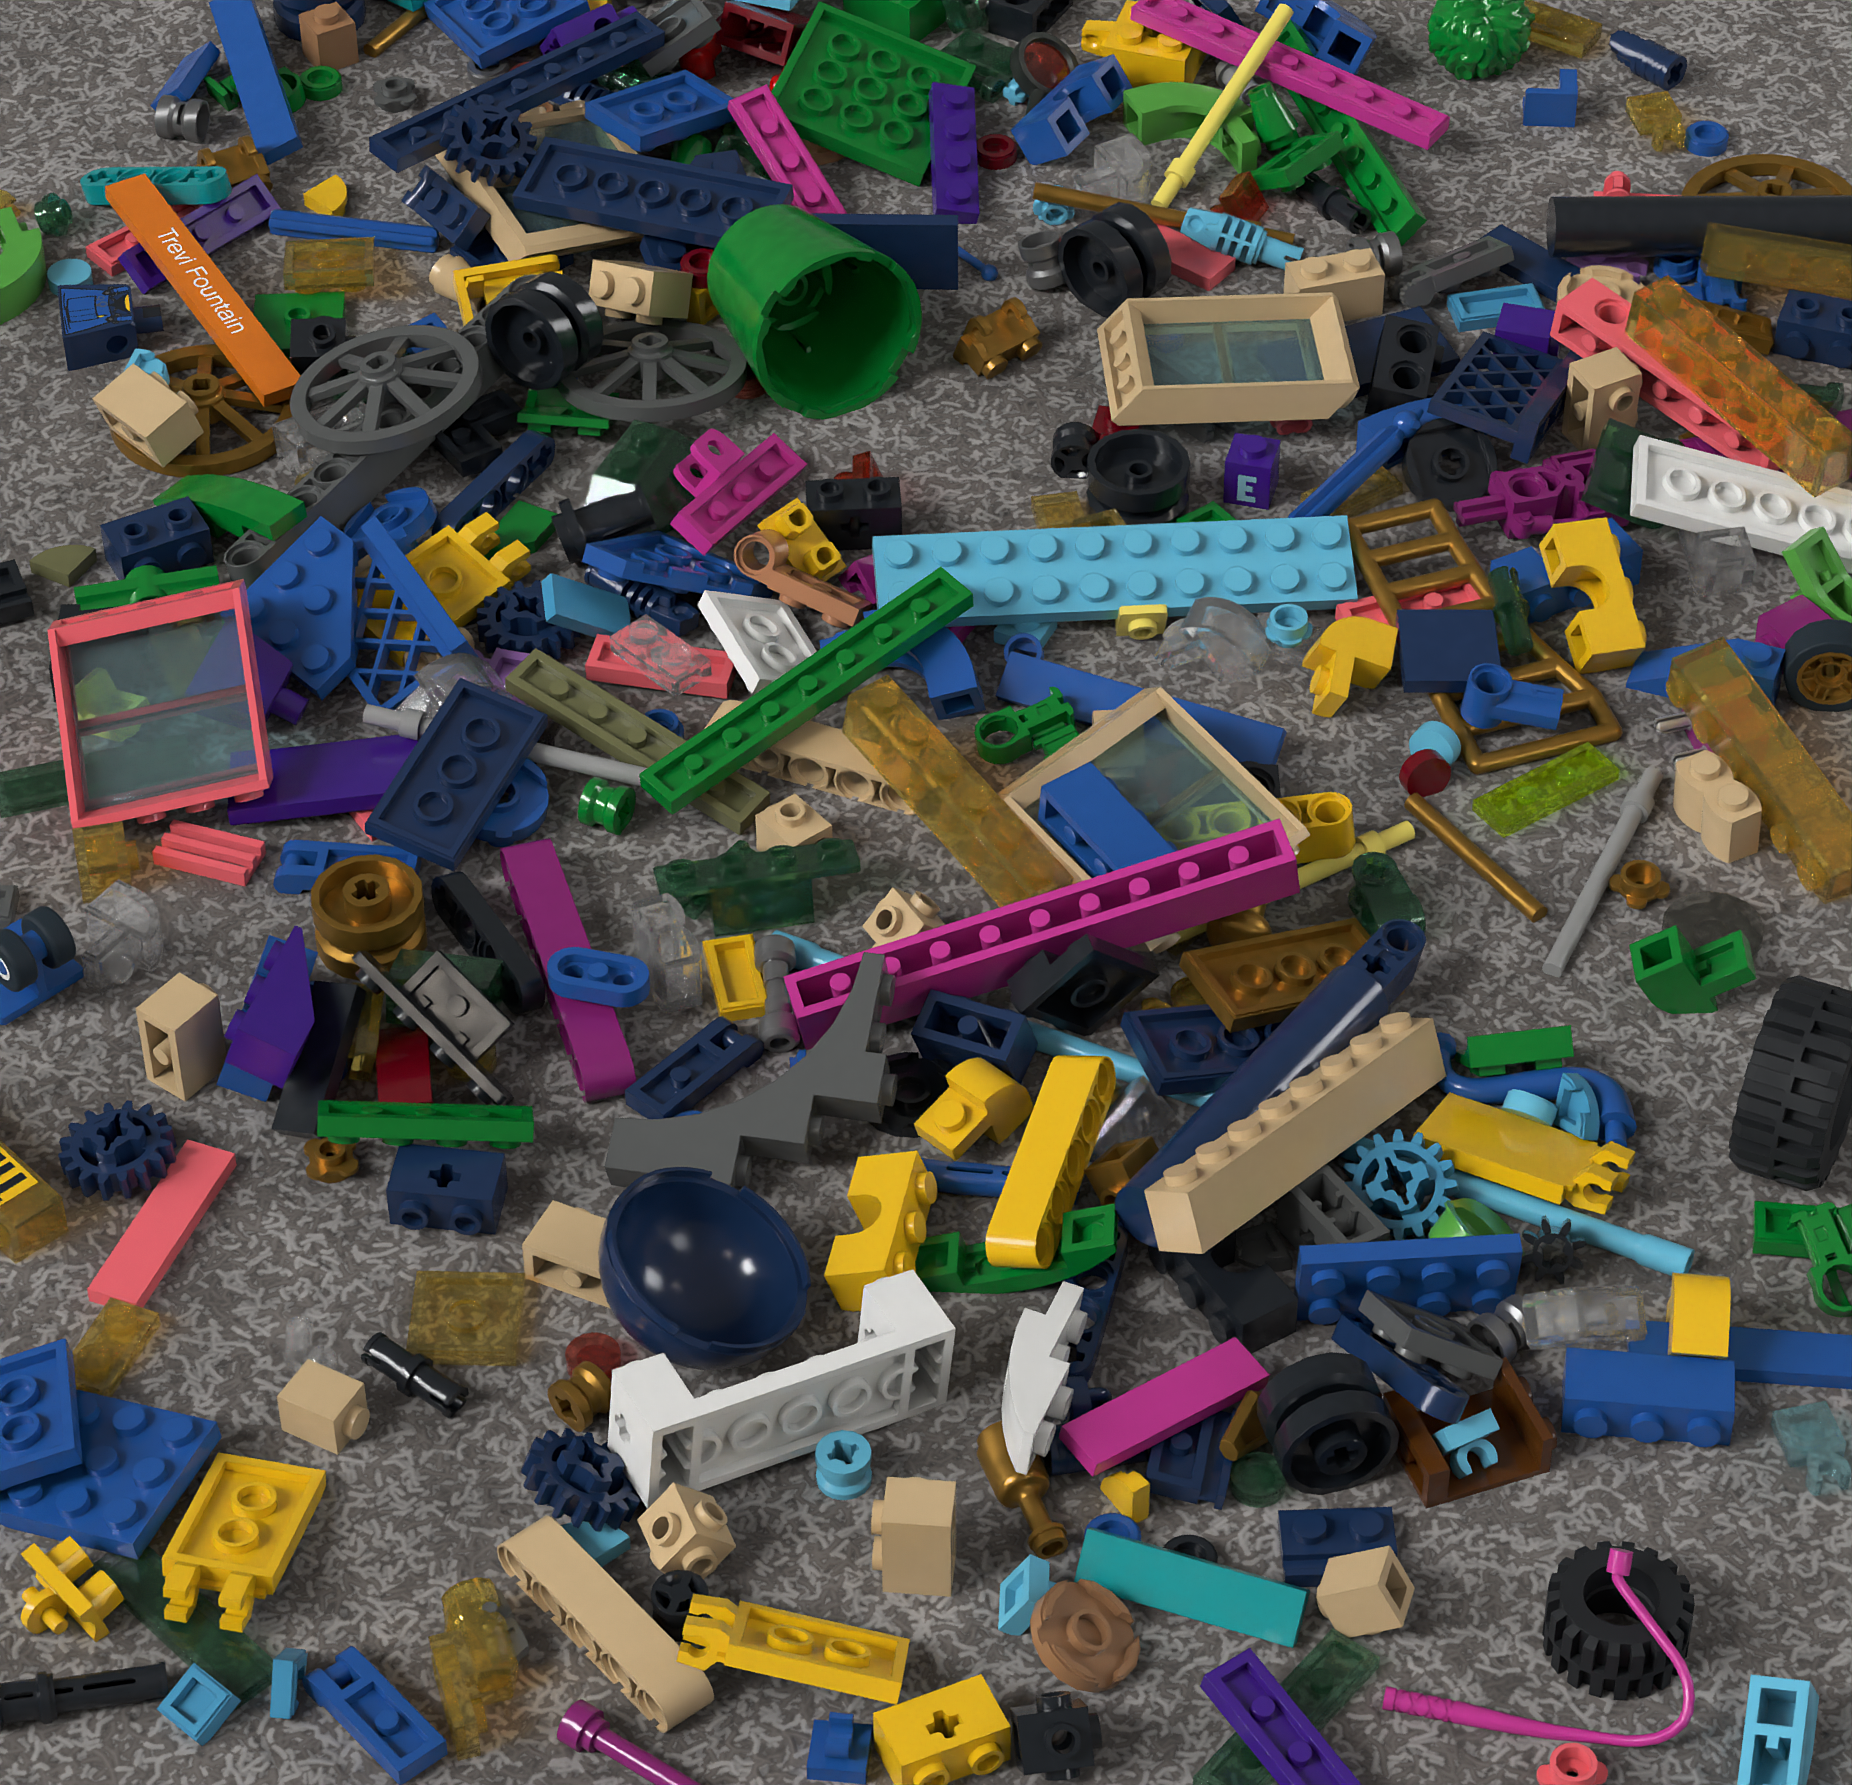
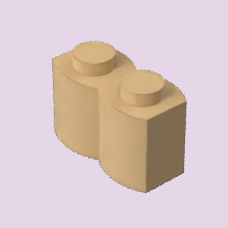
[1673,750,1762,863]

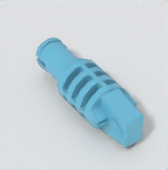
[1180,207,1304,270]

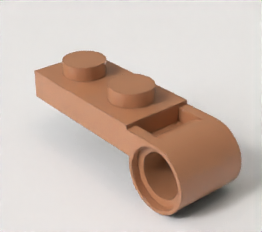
[734,529,873,629]

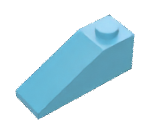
[1737,1675,1819,1785]

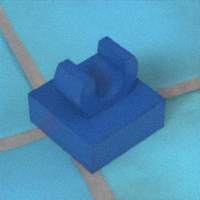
[806,1712,873,1785]

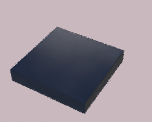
[1395,609,1501,693]

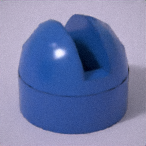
[1004,633,1044,662]

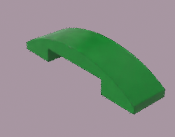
[915,1203,1118,1294]

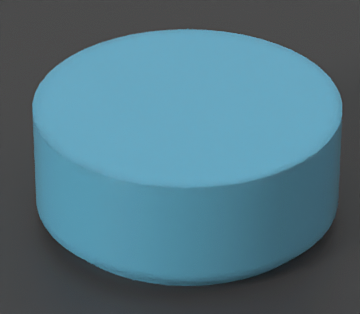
[47,259,93,296]
[1409,721,1461,766]
[1502,1089,1558,1127]

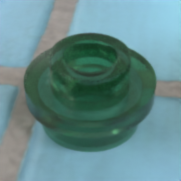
[34,193,73,237]

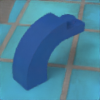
[1255,0,1377,75]
[819,609,986,720]

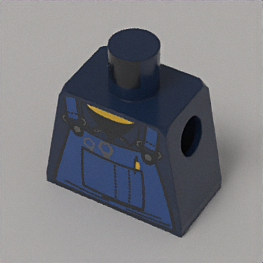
[57,284,164,371]

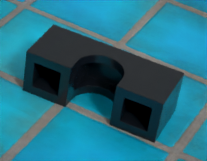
[1148,1230,1298,1354]

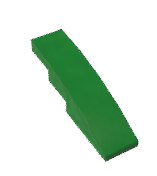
[153,474,308,541]

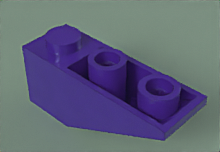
[224,925,315,1089]

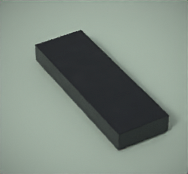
[271,981,367,1140]

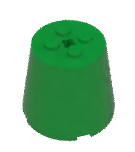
[707,204,922,419]

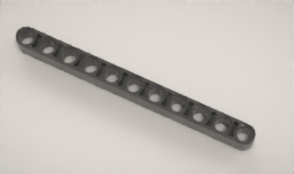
[223,274,536,590]

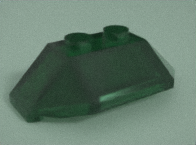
[584,419,703,534]

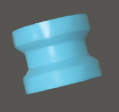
[815,1430,872,1500]

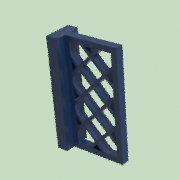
[1427,331,1583,464]

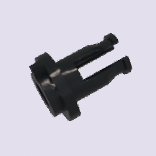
[551,484,657,571]

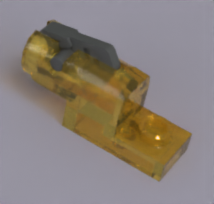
[428,1577,529,1761]

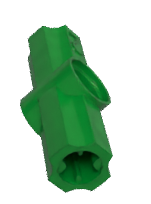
[74,565,220,610]

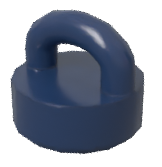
[1061,1374,1112,1424]

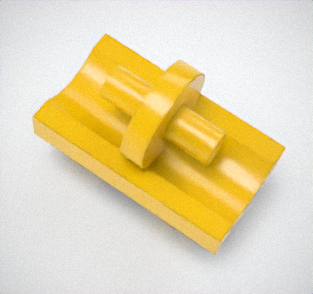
[757,497,847,581]
[20,1536,125,1642]

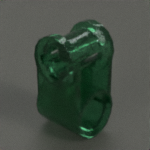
[1348,852,1426,937]

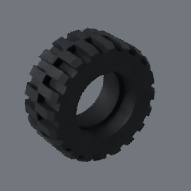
[1729,975,1852,1191]

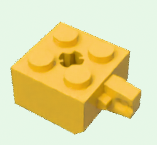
[1081,0,1207,88]

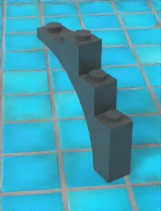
[604,952,897,1190]

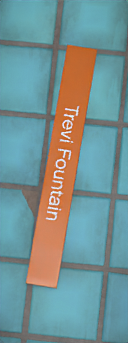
[105,173,301,407]

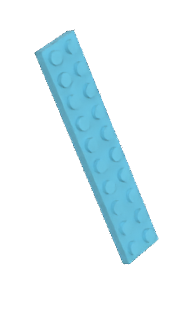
[872,515,1358,627]

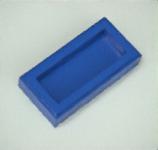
[150,41,221,111]

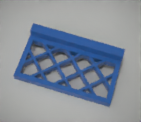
[348,516,484,711]

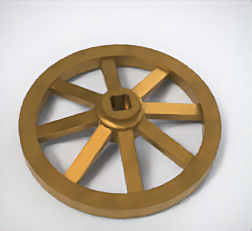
[1681,154,1852,278]
[109,344,297,477]

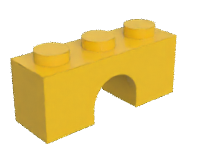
[1539,517,1647,674]
[824,1151,937,1312]

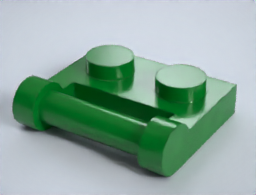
[1234,131,1345,200]

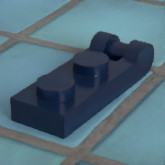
[401,164,491,252]
[625,1016,764,1119]

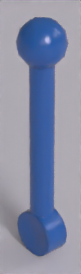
[958,246,998,281]

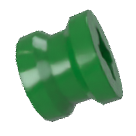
[578,777,636,835]

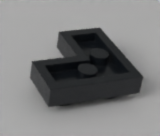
[431,388,525,478]

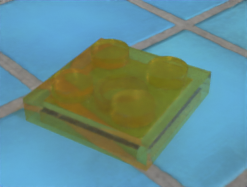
[283,237,375,294]

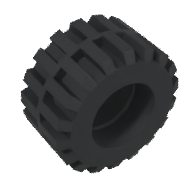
[1542,1541,1695,1700]

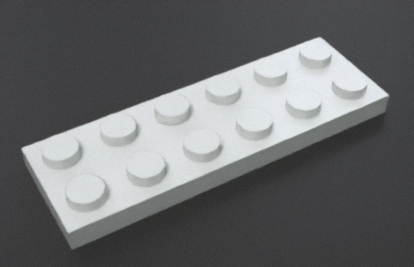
[1630,435,1852,574]

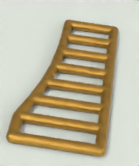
[1348,498,1622,775]

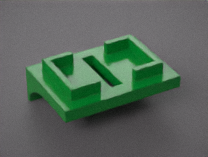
[517,387,620,436]
[1455,1025,1574,1077]

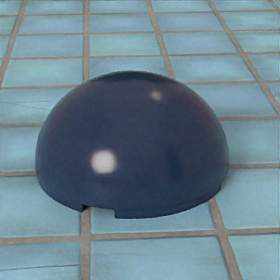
[598,1167,811,1371]

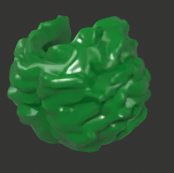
[1427,0,1535,81]

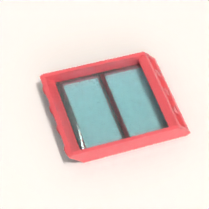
[47,579,274,835]

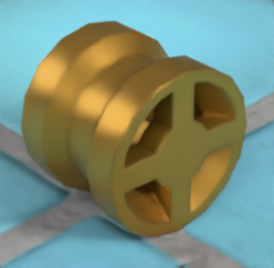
[547,1361,612,1432]

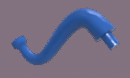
[1437,1032,1637,1148]

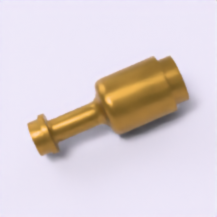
[977,1421,1068,1560]

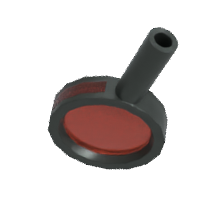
[1010,32,1078,115]

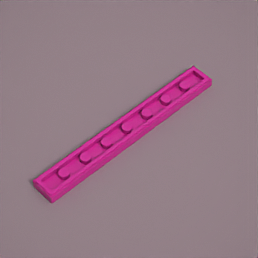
[1130,0,1450,150]

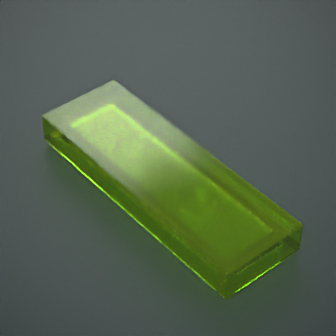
[1472,742,1620,838]

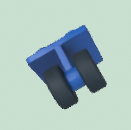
[0,906,84,1025]

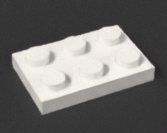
[697,590,817,695]

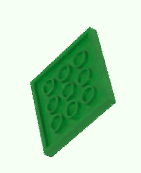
[772,1,976,187]

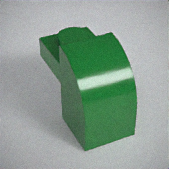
[1629,925,1757,1014]

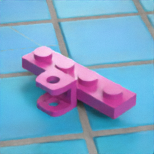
[670,428,807,556]

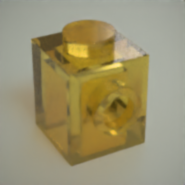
[72,821,140,904]

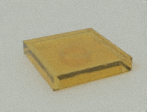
[406,1271,526,1366]

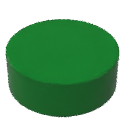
[300,66,343,101]

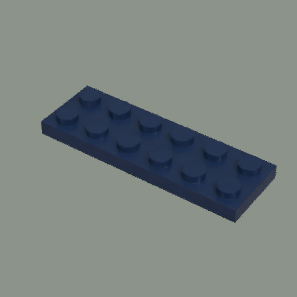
[512,136,794,248]

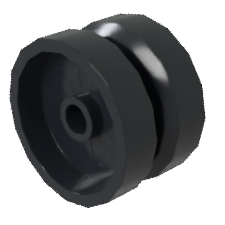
[1058,202,1172,318]
[485,271,604,391]
[1086,429,1190,527]
[1257,1352,1400,1495]

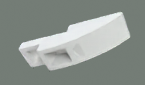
[1001,1281,1088,1475]

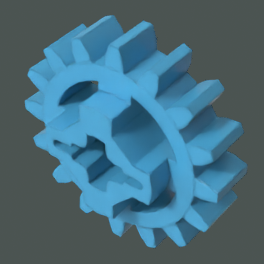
[1343,1129,1459,1240]

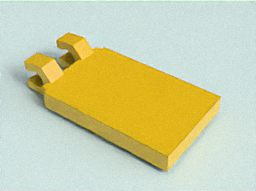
[357,512,531,667]
[1413,1092,1636,1215]
[162,1452,326,1633]
[676,1594,910,1705]

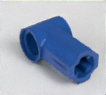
[1460,663,1564,730]

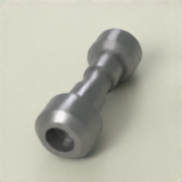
[754,934,800,1053]

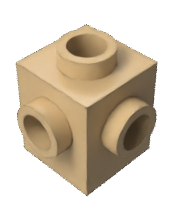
[862,887,946,948]
[637,1482,736,1579]

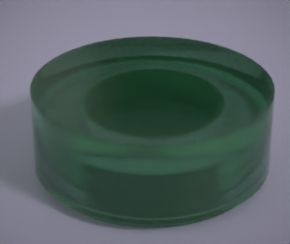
[1229,1452,1286,1508]

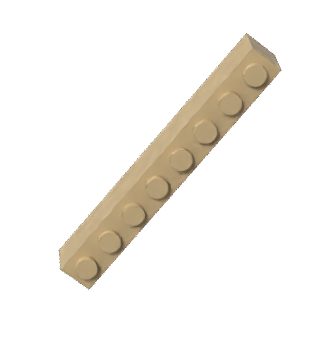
[1144,1012,1446,1254]

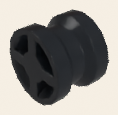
[1051,422,1098,479]
[651,1570,710,1642]

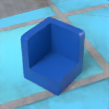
[1522,69,1578,127]

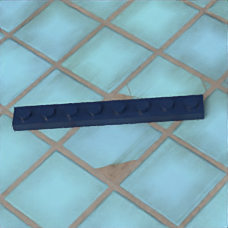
[369,11,665,173]

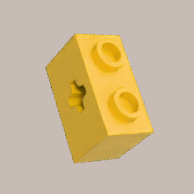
[873,1674,1011,1785]

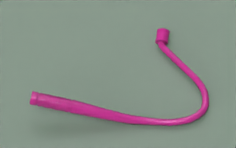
[1382,1548,1695,1747]

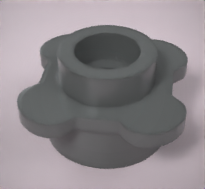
[373,77,417,113]

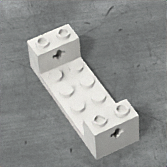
[607,1269,956,1509]

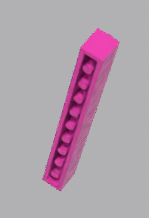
[783,818,1300,1050]

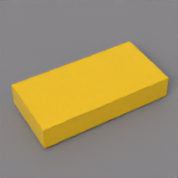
[702,933,767,1021]

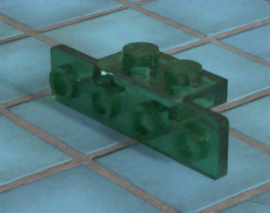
[653,838,861,937]

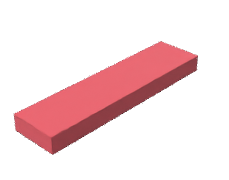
[87,1139,237,1316]

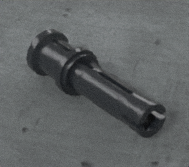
[0,1661,169,1731]

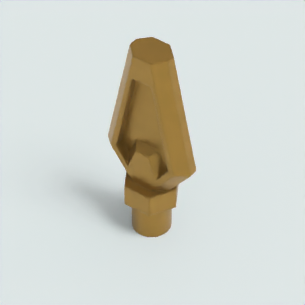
[1219,1390,1269,1461]

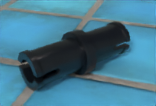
[1296,172,1372,234]
[361,1332,469,1418]

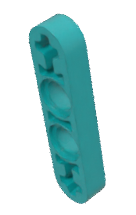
[80,166,232,205]

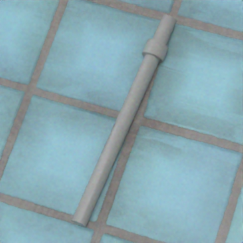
[363,704,647,787]
[1542,767,1663,978]

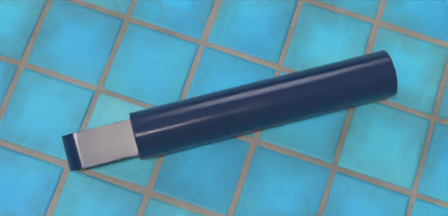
[1115,919,1426,1248]

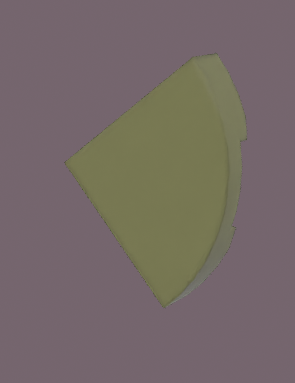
[29,545,97,588]

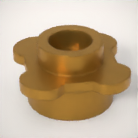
[1609,860,1670,909]
[303,1137,359,1183]

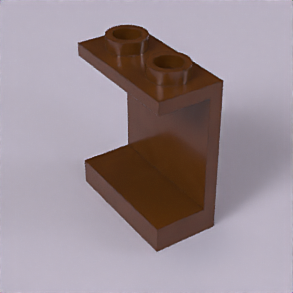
[1383,1357,1557,1509]

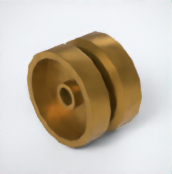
[311,854,428,981]

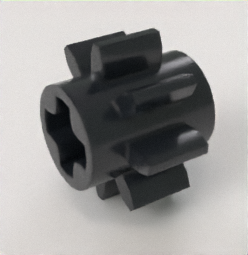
[1521,1215,1586,1285]

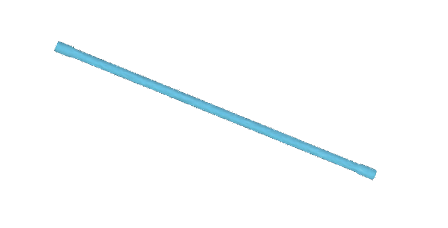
[773,930,1695,1276]

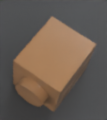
[299,2,359,70]

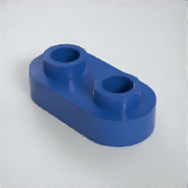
[547,947,650,1008]

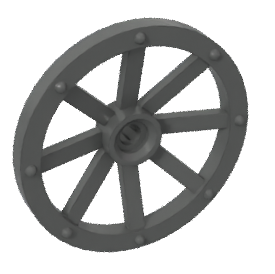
[556,319,747,423]
[290,325,483,455]

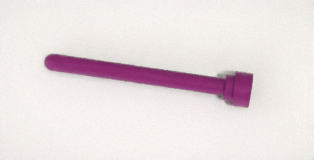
[557,1699,702,1785]

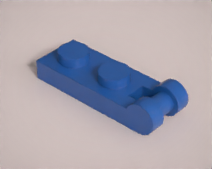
[273,840,422,894]
[302,1646,448,1785]

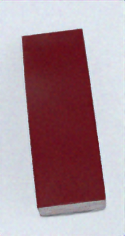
[375,1027,433,1103]

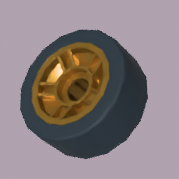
[1783,619,1852,712]

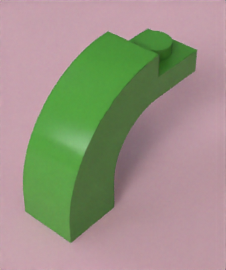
[1122,82,1261,176]
[0,207,47,325]
[1782,526,1852,623]

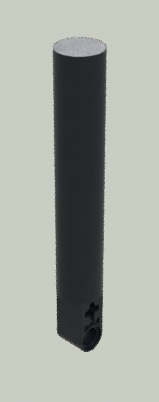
[1546,195,1852,258]

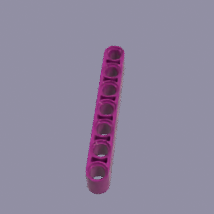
[500,838,636,1103]

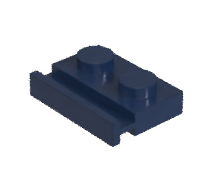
[1144,1408,1237,1510]
[1277,1507,1398,1587]

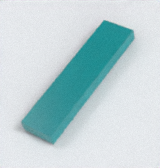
[1074,1527,1310,1648]

